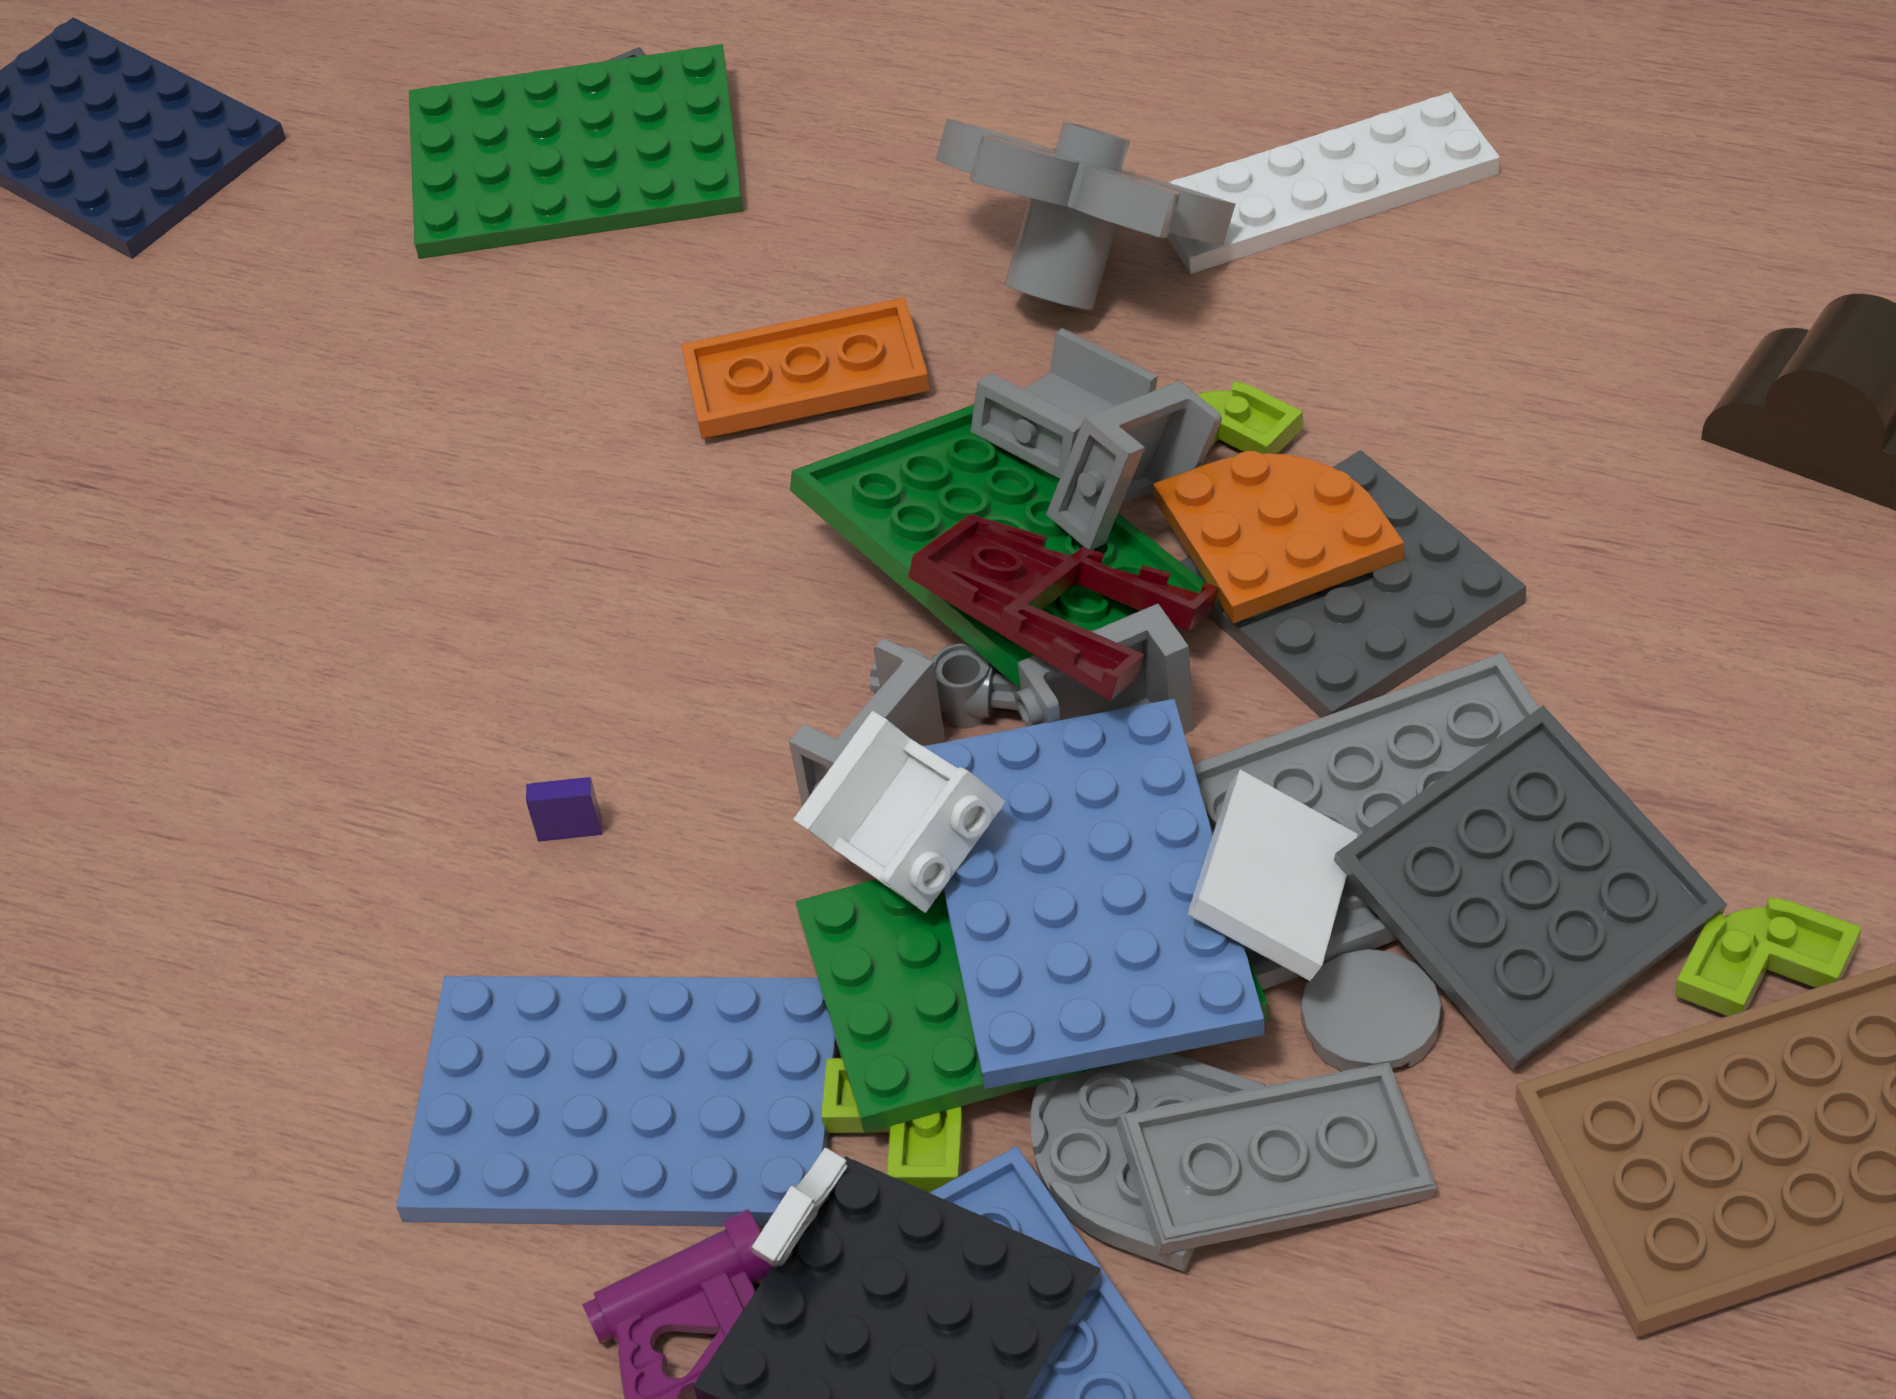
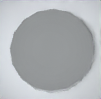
[1301,949,1441,1071]

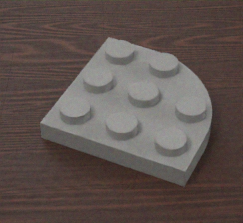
[1030,1053,1266,1271]

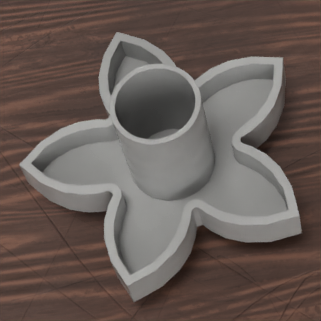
[935,118,1236,310]

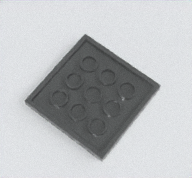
[1180,450,1526,718]
[1334,705,1727,1071]

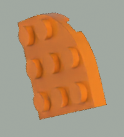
[1153,451,1404,624]

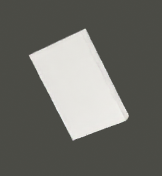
[1187,769,1358,981]

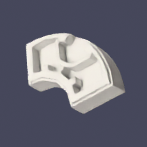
[751,1147,848,1267]

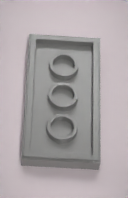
[1116,1062,1437,1255]

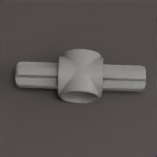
[870,644,1021,728]

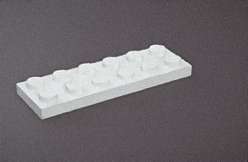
[1167,92,1500,274]

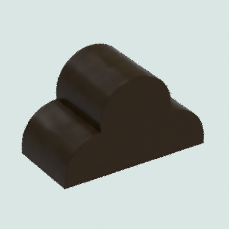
[1701,293,1896,510]

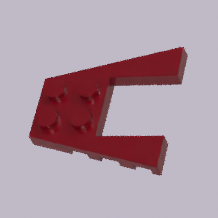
[908,514,1219,701]

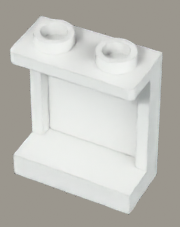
[793,710,1006,913]

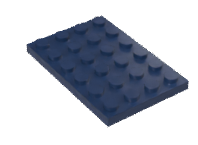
[0,17,286,259]

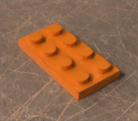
[681,297,930,439]

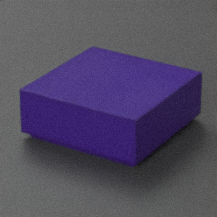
[526,777,602,842]

